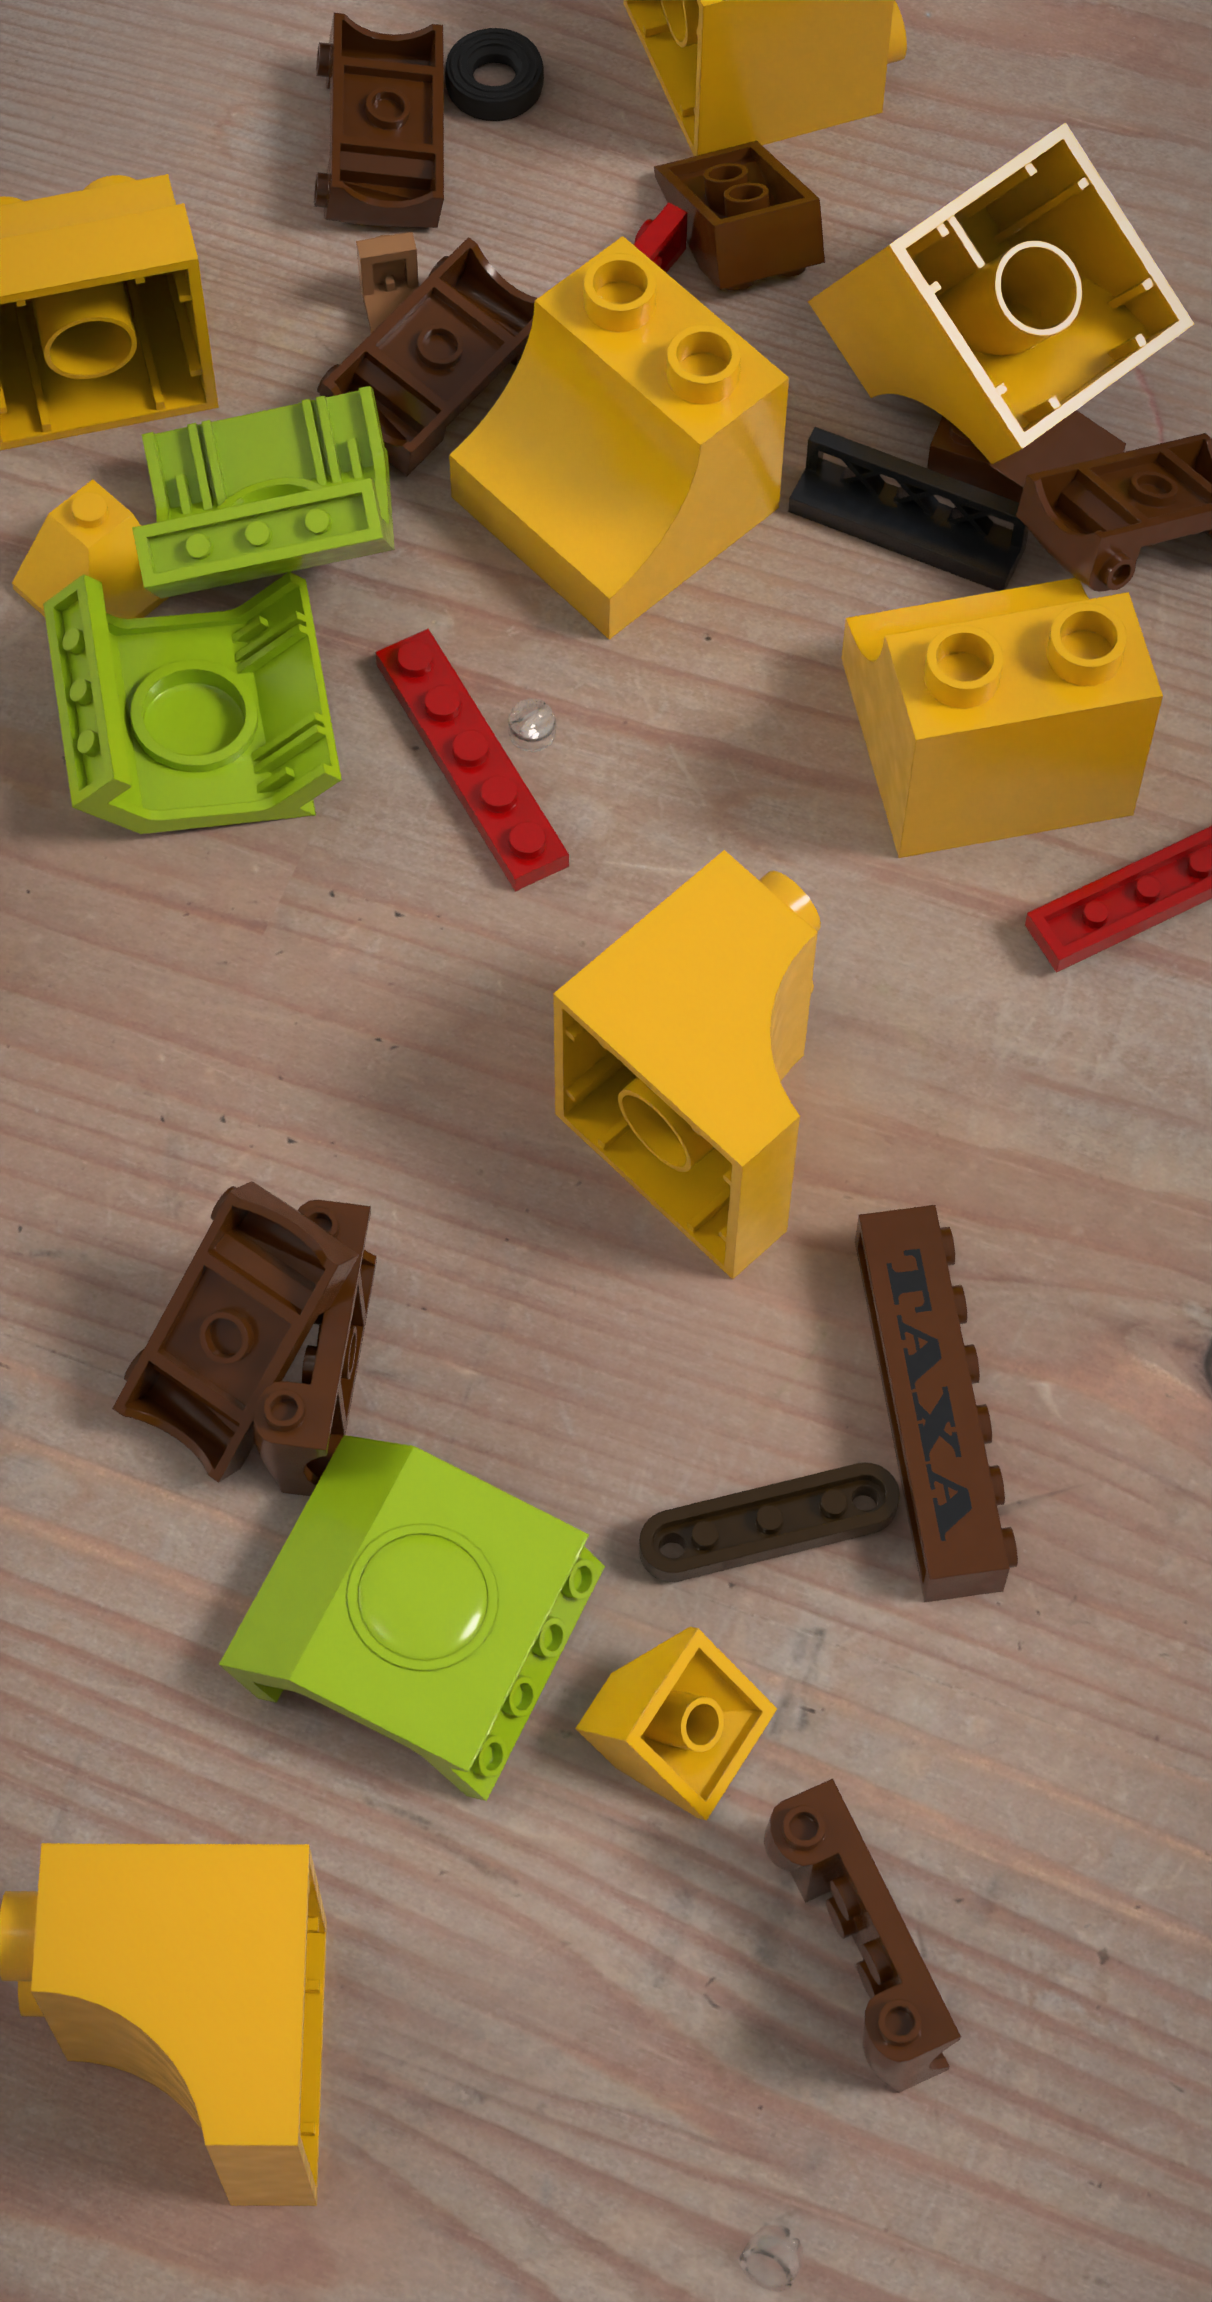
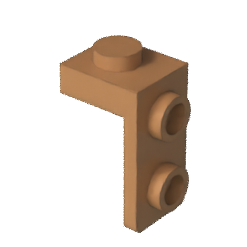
[356,232,419,333]

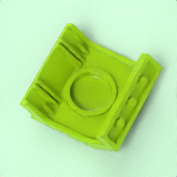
[132,386,395,599]
[43,572,342,834]
[219,1435,605,1801]

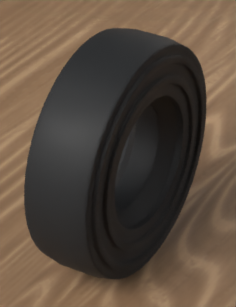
[445,28,544,121]

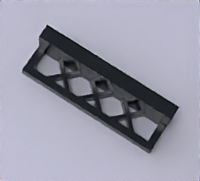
[788,427,1029,591]

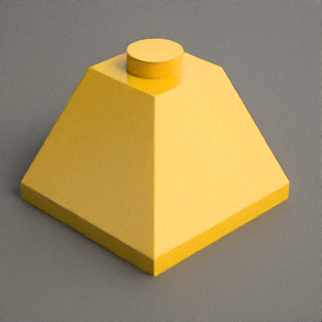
[12,479,169,619]
[575,1627,777,1821]

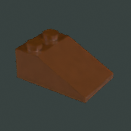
[654,141,825,291]
[927,410,1126,502]

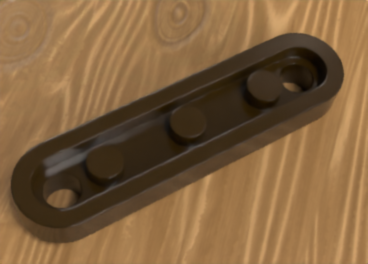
[639,1462,900,1582]

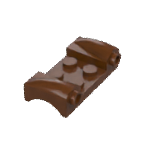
[314,13,444,228]
[317,237,537,476]
[1016,433,1212,592]
[112,1181,359,1483]
[254,1200,377,1496]
[764,1779,961,2093]

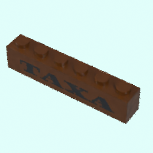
[855,1205,1018,1603]

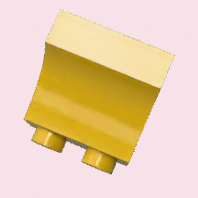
[623,0,907,156]
[807,123,1194,464]
[0,174,219,451]
[449,236,789,640]
[841,578,1163,858]
[553,850,821,1280]
[0,1843,327,2206]

